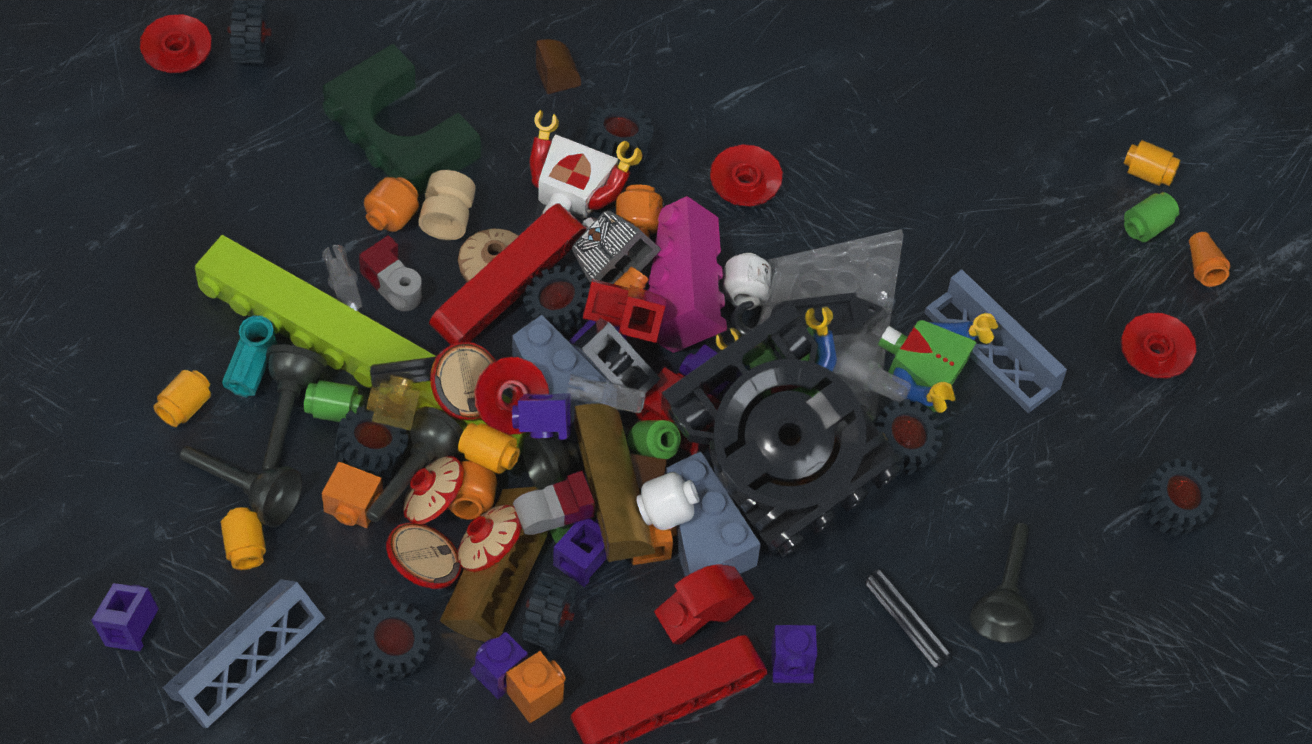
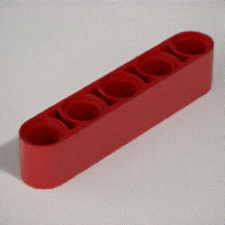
[429,203,587,345]
[570,635,767,744]

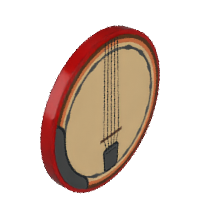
[430,342,496,420]
[386,523,461,589]

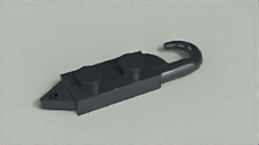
[731,292,882,337]

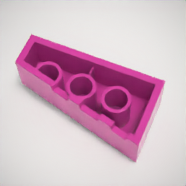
[648,196,727,353]

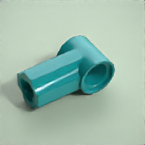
[222,315,277,398]

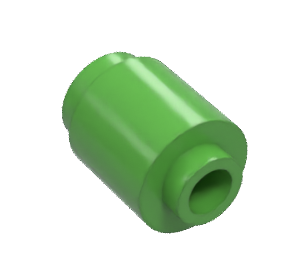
[1124,192,1179,242]
[304,380,364,423]
[627,420,681,459]

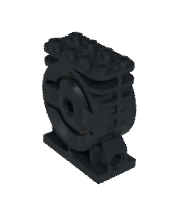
[661,302,903,558]

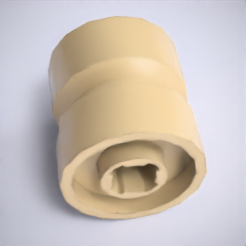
[419,170,476,240]

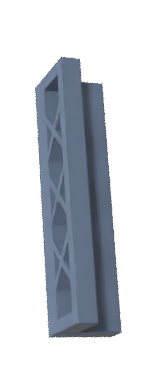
[925,270,1067,413]
[162,579,325,728]

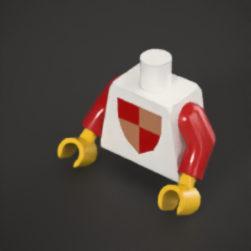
[529,110,642,219]

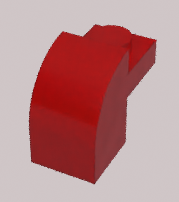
[583,279,666,343]
[654,564,755,645]

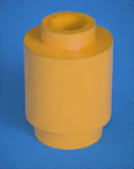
[1124,140,1181,186]
[154,370,211,427]
[458,423,520,474]
[221,507,266,570]

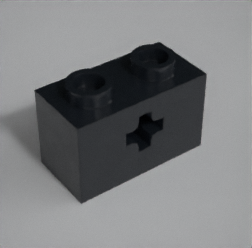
[573,318,660,406]

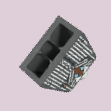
[572,210,661,284]

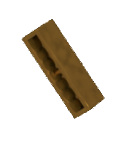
[574,404,655,562]
[440,487,549,642]

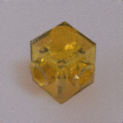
[366,375,420,430]

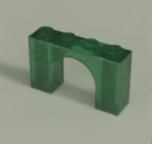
[322,44,481,196]

